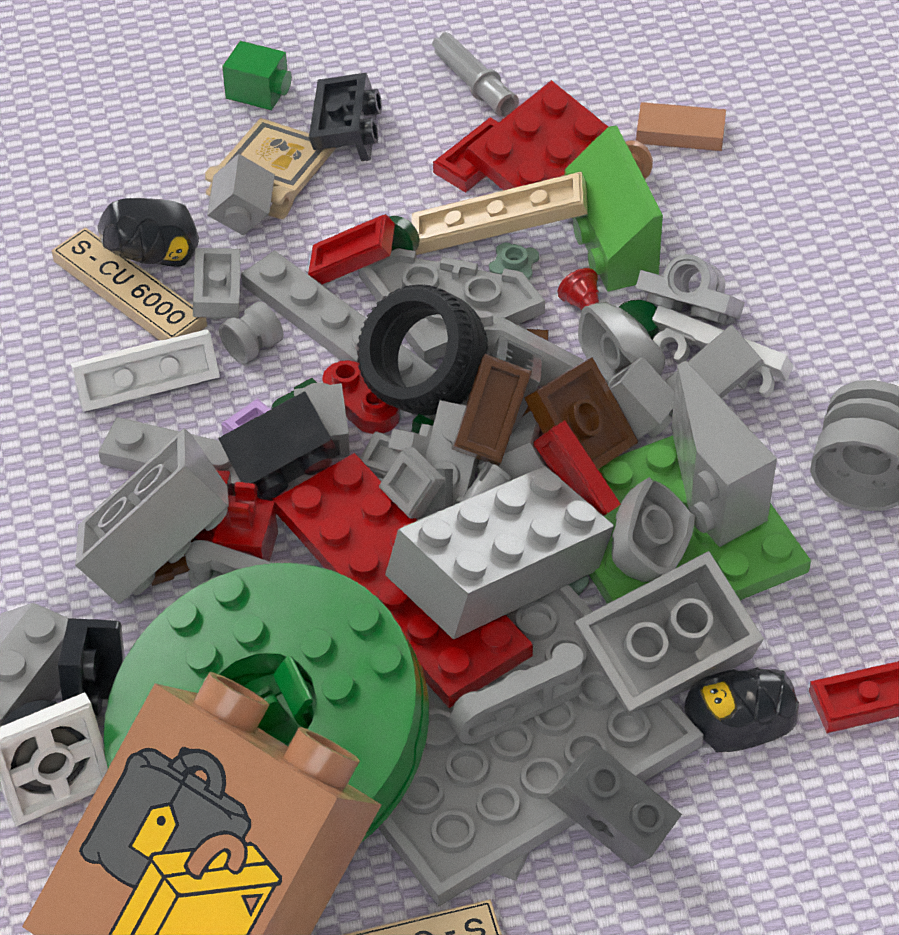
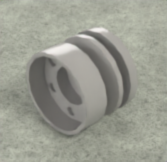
[810,380,899,511]

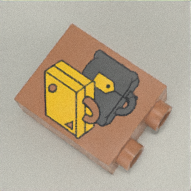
[22,672,381,935]

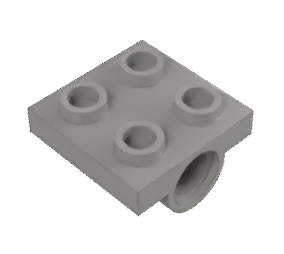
[635,254,745,325]

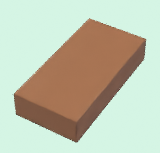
[636,102,726,151]

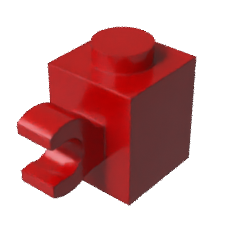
[212,482,278,562]

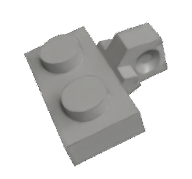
[388,400,479,505]

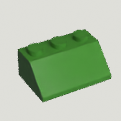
[565,125,663,292]

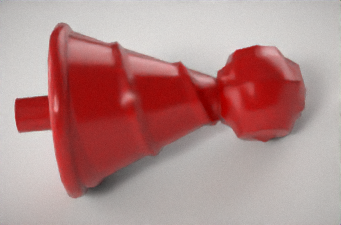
[557,268,599,310]

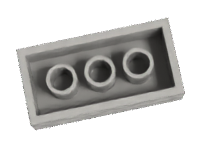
[385,466,614,639]

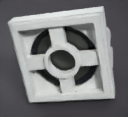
[0,693,108,826]

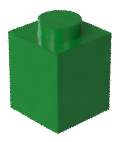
[222,40,292,111]

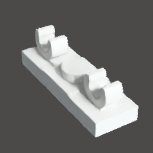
[652,305,794,398]
[70,329,220,412]

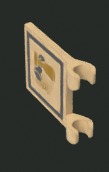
[205,118,336,219]

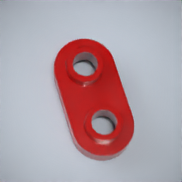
[322,360,400,434]

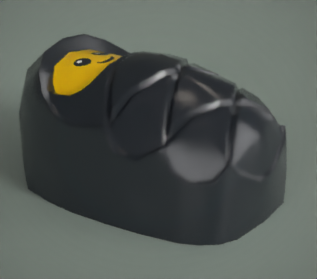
[97,198,199,267]
[685,667,799,753]

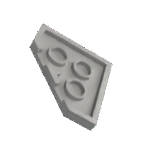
[359,248,545,363]

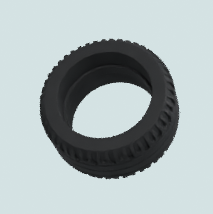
[357,284,488,416]

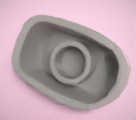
[578,302,665,383]
[611,477,695,582]

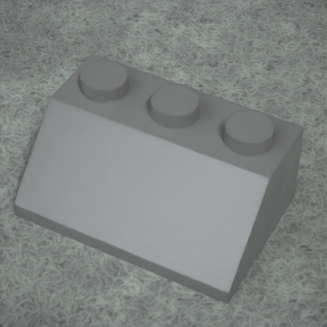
[75,428,229,604]
[0,603,68,727]

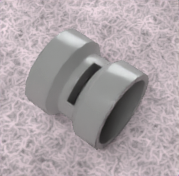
[219,301,284,364]

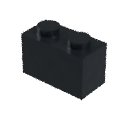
[218,391,340,499]

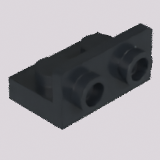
[309,72,382,161]
[58,618,125,717]

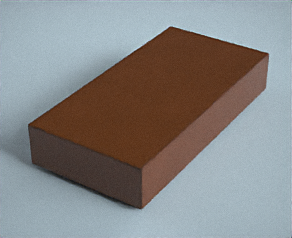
[452,354,532,466]

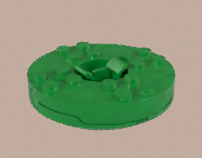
[104,563,429,843]

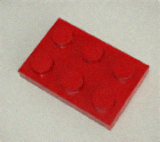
[464,80,609,191]

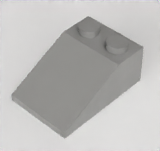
[671,361,777,547]
[574,551,764,714]

